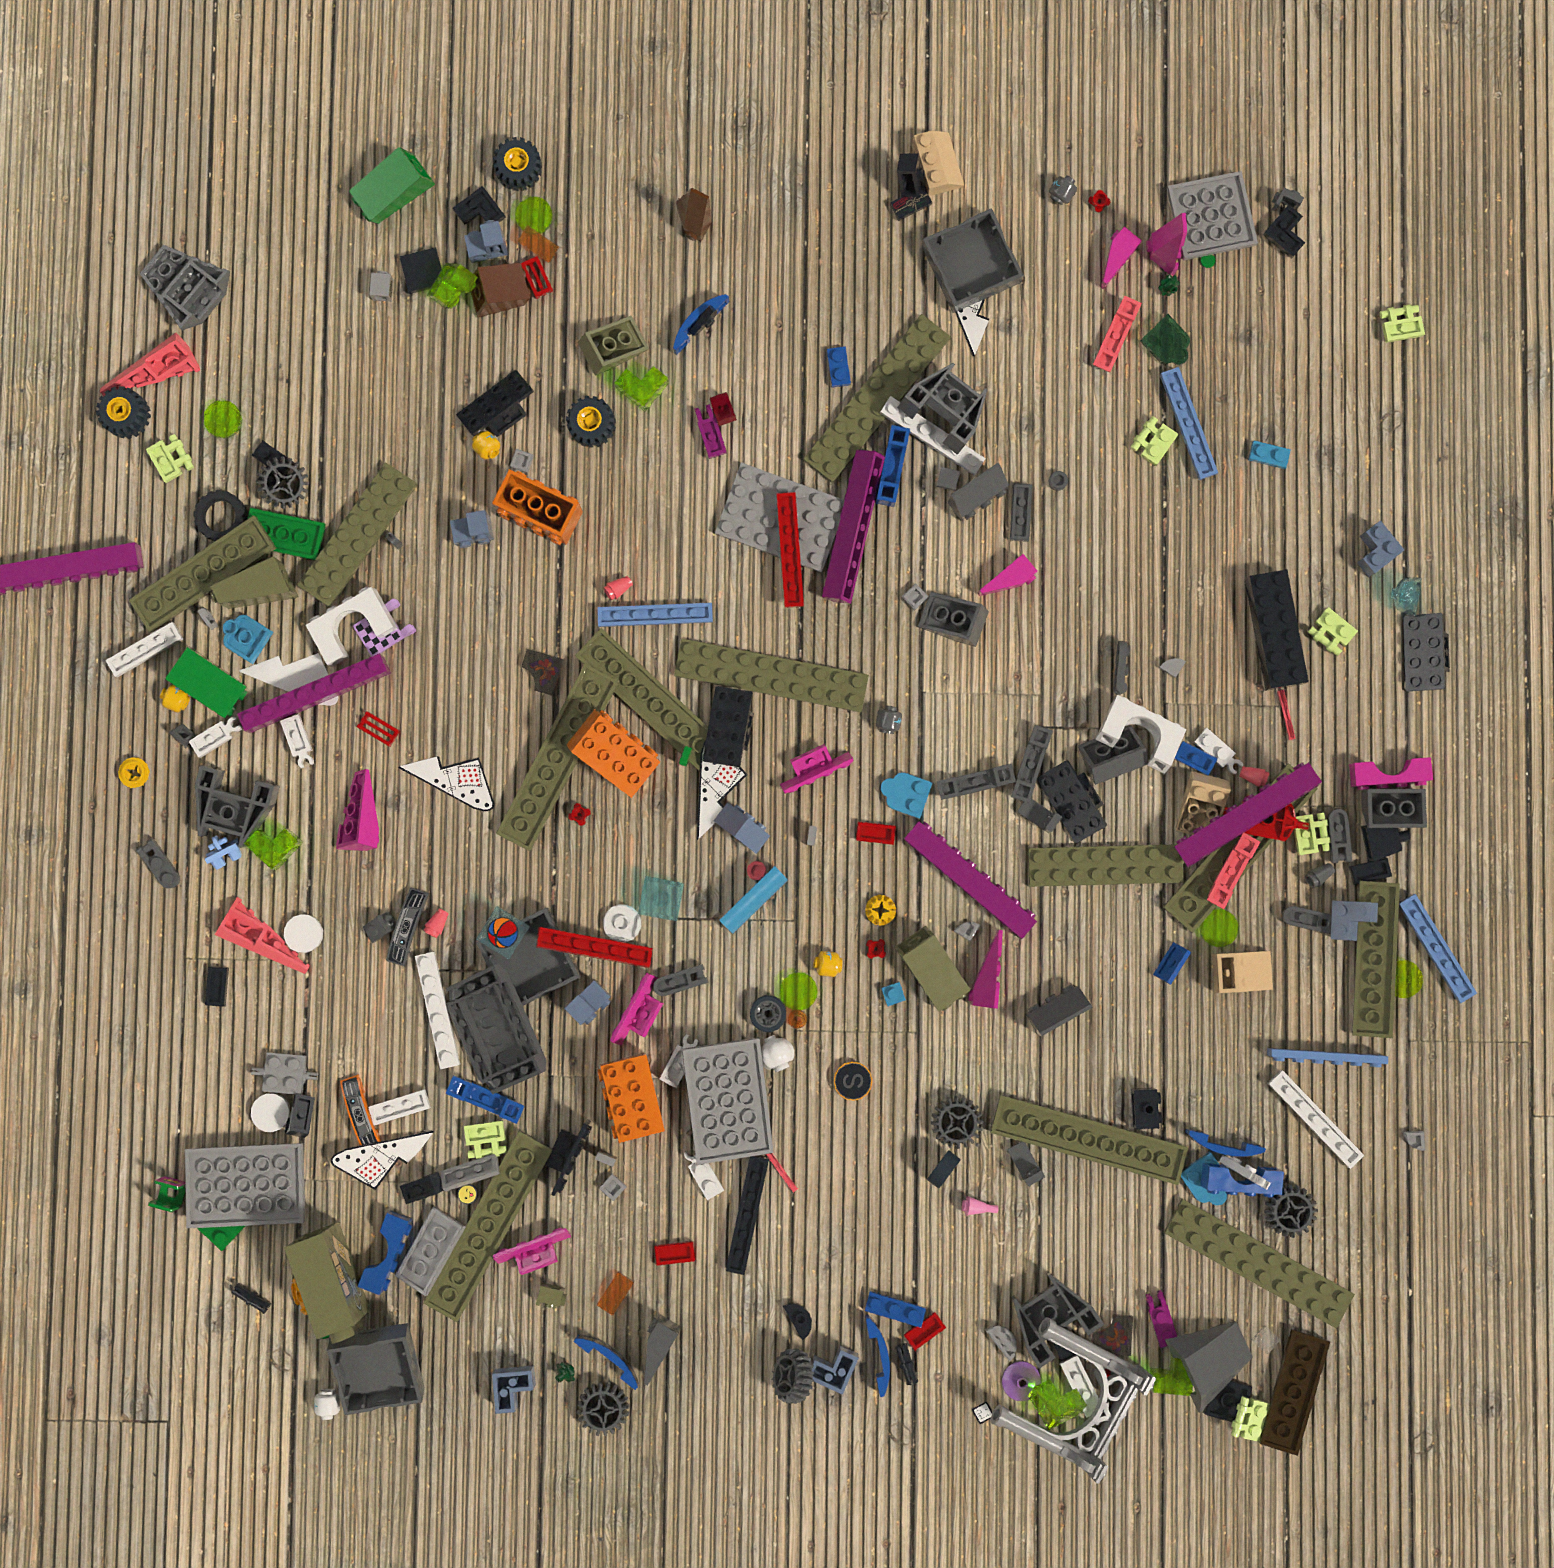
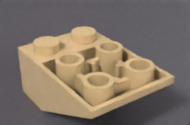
[1175,771,1231,835]
[1212,951,1273,993]

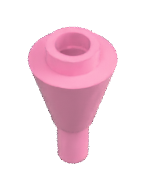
[962,1196,998,1216]

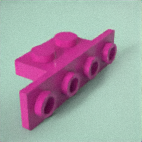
[780,744,854,794]
[610,973,663,1045]
[493,1228,571,1275]

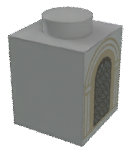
[369,271,394,302]

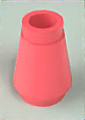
[603,576,633,600]
[1239,766,1269,787]
[424,908,449,938]

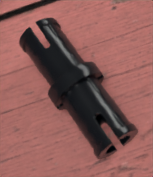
[231,1283,271,1314]
[895,1343,919,1385]

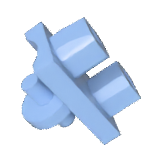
[205,835,242,870]

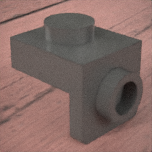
[1271,187,1304,211]
[363,912,396,943]

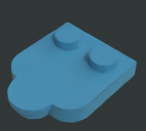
[223,615,274,664]
[881,773,933,819]
[1181,1151,1227,1205]

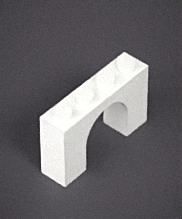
[306,587,398,666]
[1096,695,1186,774]

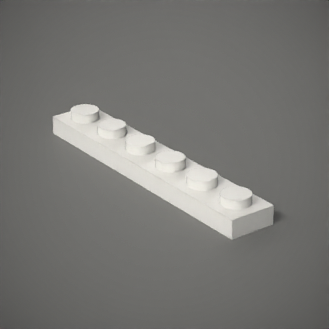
[880,396,986,475]
[415,952,460,1069]
[1267,1070,1364,1169]

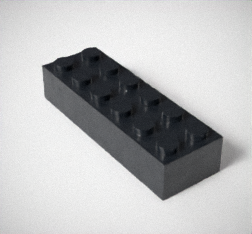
[1244,569,1309,691]

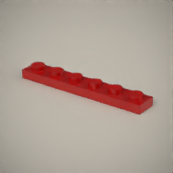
[776,492,804,608]
[536,927,653,968]

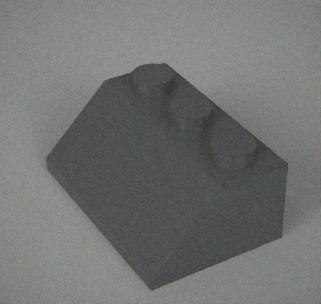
[948,463,1009,521]
[1078,725,1148,785]
[1361,789,1427,828]
[1026,984,1093,1036]

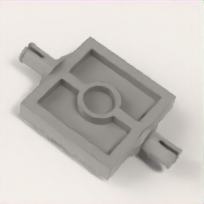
[251,1053,318,1095]

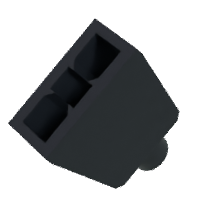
[1361,825,1410,862]

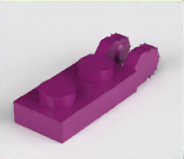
[694,404,727,459]
[1145,1290,1177,1348]

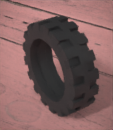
[193,490,248,542]

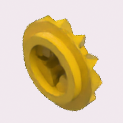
[118,757,150,788]
[865,895,896,926]

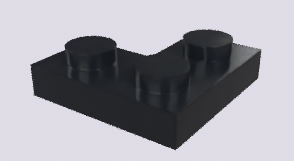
[453,186,506,225]
[1263,205,1305,259]
[252,440,294,489]

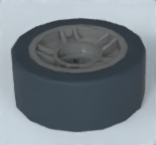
[750,995,786,1032]
[927,1150,961,1189]

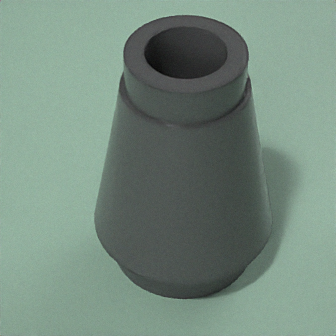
[1305,863,1335,888]

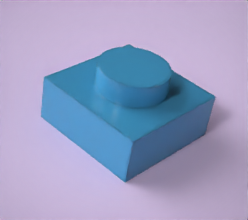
[881,982,906,1006]

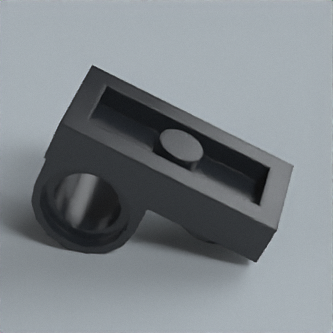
[285,1094,315,1138]
[400,1172,444,1204]

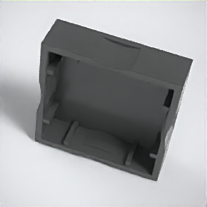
[921,208,1024,313]
[476,908,582,1006]
[327,1323,425,1415]

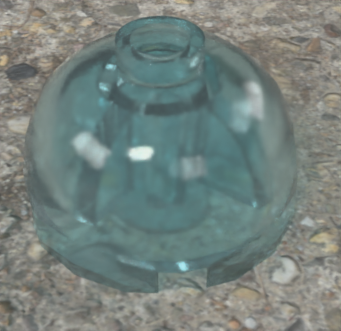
[1390,577,1422,616]

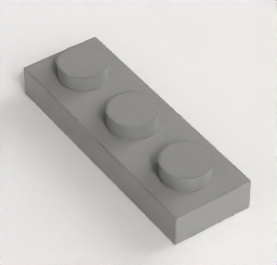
[440,1154,500,1192]

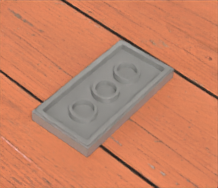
[395,1207,466,1296]

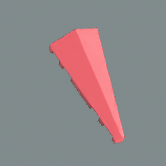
[100,333,200,396]
[214,897,310,974]

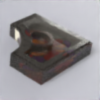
[521,649,564,696]
[1092,1314,1133,1356]

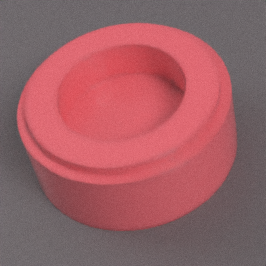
[747,861,766,880]

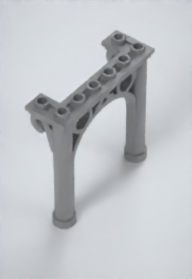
[991,1317,1156,1484]

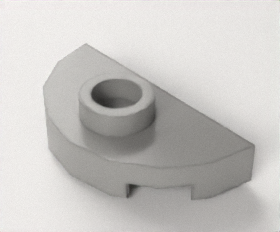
[985,1325,1017,1362]

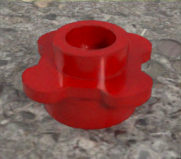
[1088,190,1111,213]
[568,803,591,826]
[866,939,886,959]

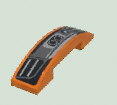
[340,1074,381,1146]

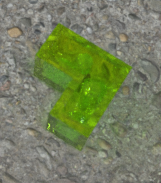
[427,263,478,309]
[614,366,669,412]
[244,828,303,870]
[1150,1355,1193,1396]
[1028,1379,1087,1430]

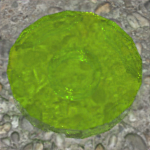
[515,196,553,235]
[204,400,243,439]
[1199,909,1239,947]
[1395,960,1423,998]
[779,972,818,1011]

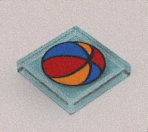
[476,906,530,959]

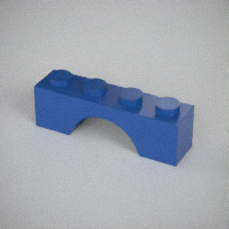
[876,425,910,507]
[1201,1163,1284,1197]
[357,1210,413,1295]

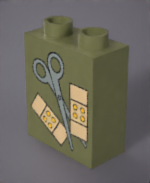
[284,1222,371,1344]

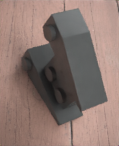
[897,363,987,455]
[195,765,280,848]
[1012,1272,1104,1369]

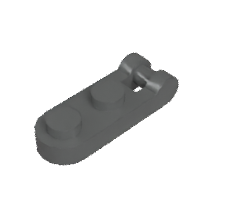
[1113,641,1130,695]
[1327,809,1352,863]
[136,838,180,889]
[1282,906,1332,935]
[654,964,709,996]

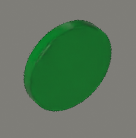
[1200,255,1216,268]

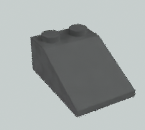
[918,592,989,647]
[644,1314,680,1386]

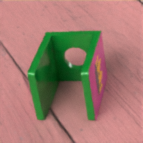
[148,1176,186,1212]

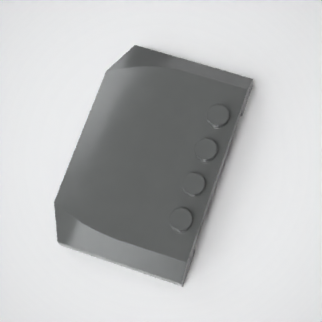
[446,963,546,1094]

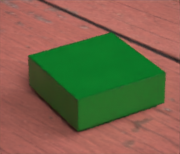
[679,746,693,767]

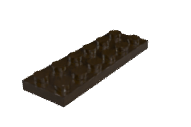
[1259,1329,1330,1456]

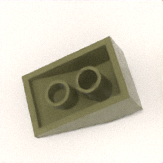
[577,316,649,376]

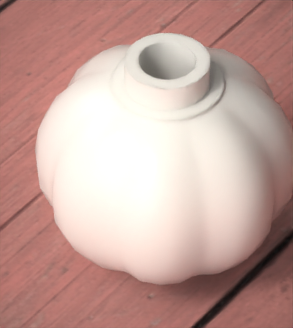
[761,1035,794,1073]

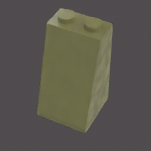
[210,556,299,609]
[894,926,970,1012]

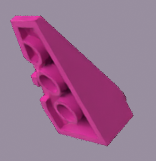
[1146,213,1187,275]
[336,769,379,851]
[968,930,1003,1009]

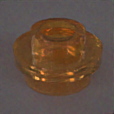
[788,1010,807,1029]

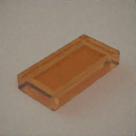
[517,225,560,263]
[597,1271,634,1316]

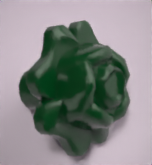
[1158,274,1180,296]
[555,1362,575,1383]

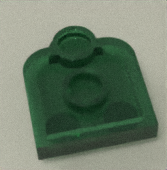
[1140,314,1190,365]

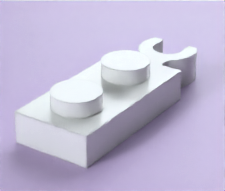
[280,714,314,768]
[189,717,243,758]
[1193,728,1243,774]
[660,1034,698,1088]
[684,1147,724,1200]
[1219,1155,1271,1190]

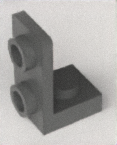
[1017,798,1062,834]
[1008,1142,1045,1187]

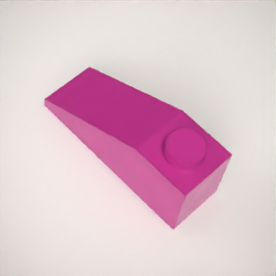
[1101,227,1142,289]
[978,554,1038,596]

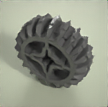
[256,457,309,509]
[931,1096,984,1149]
[1264,1184,1318,1238]
[771,1349,815,1404]
[577,1381,630,1436]

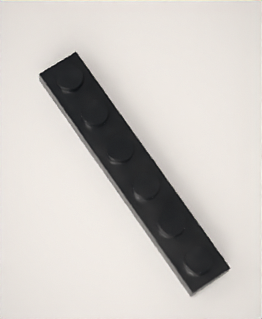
[725,1156,769,1275]

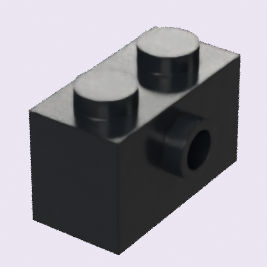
[897,153,924,197]
[1131,1088,1162,1130]

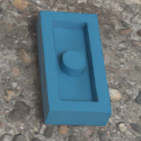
[1248,441,1291,469]

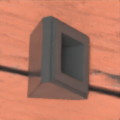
[169,723,196,749]

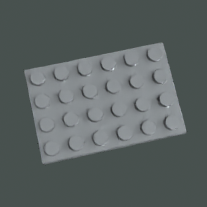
[715,462,844,573]
[682,1037,774,1165]
[185,1143,305,1228]

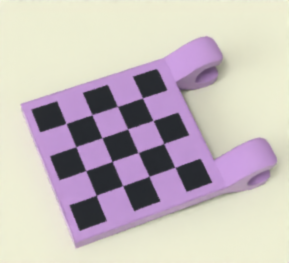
[353,599,416,657]

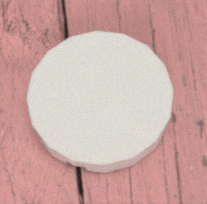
[603,904,641,942]
[284,914,323,953]
[251,1093,291,1132]

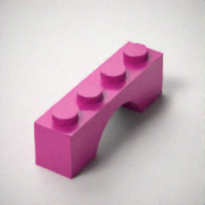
[1349,757,1433,790]

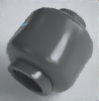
[1049,175,1077,205]
[876,705,902,734]

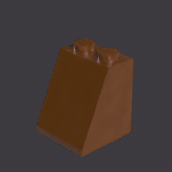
[468,263,531,318]

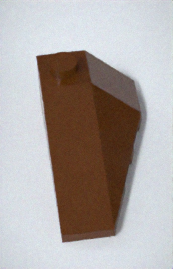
[676,188,712,242]

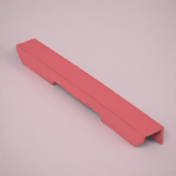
[1277,690,1296,740]
[766,1153,798,1193]

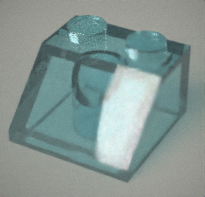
[638,876,684,921]

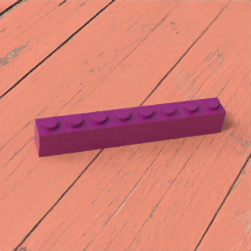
[822,450,885,604]
[0,542,144,595]
[238,653,391,733]
[1174,762,1322,867]
[903,821,1037,939]

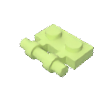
[1379,304,1425,343]
[1130,416,1178,466]
[146,434,194,483]
[1308,607,1358,656]
[1294,813,1331,855]
[464,1120,507,1159]
[1231,1396,1270,1442]

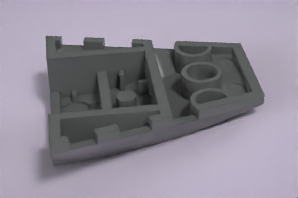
[140,245,230,330]
[1165,1321,1253,1413]

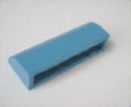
[719,866,788,934]

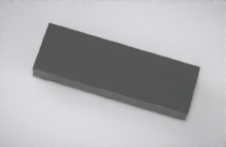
[1009,483,1033,542]

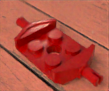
[1222,795,1309,842]

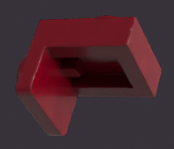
[710,392,737,426]

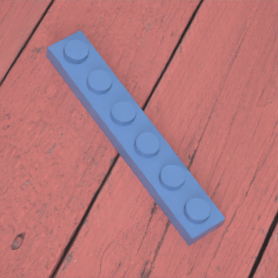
[1160,367,1218,480]
[597,603,713,627]
[1399,894,1477,1003]
[1267,1048,1388,1067]

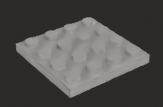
[1167,171,1258,261]

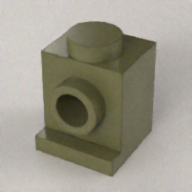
[536,1282,567,1308]

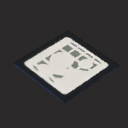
[972,1401,992,1424]

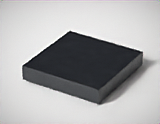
[399,247,446,294]
[1203,1380,1252,1422]

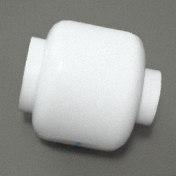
[314,1389,340,1420]

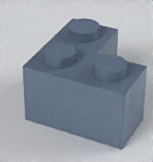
[464,220,508,263]
[450,510,494,548]
[1357,520,1404,577]
[713,803,770,854]
[1331,900,1378,941]
[564,980,612,1025]
[811,1345,859,1395]
[492,1365,536,1414]

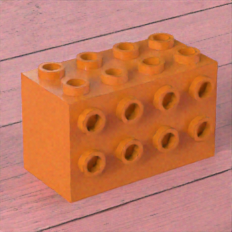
[492,469,583,545]
[567,709,660,798]
[597,1053,665,1143]

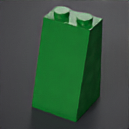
[349,147,435,224]
[165,646,248,718]

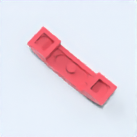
[1093,295,1142,373]
[1206,833,1260,910]

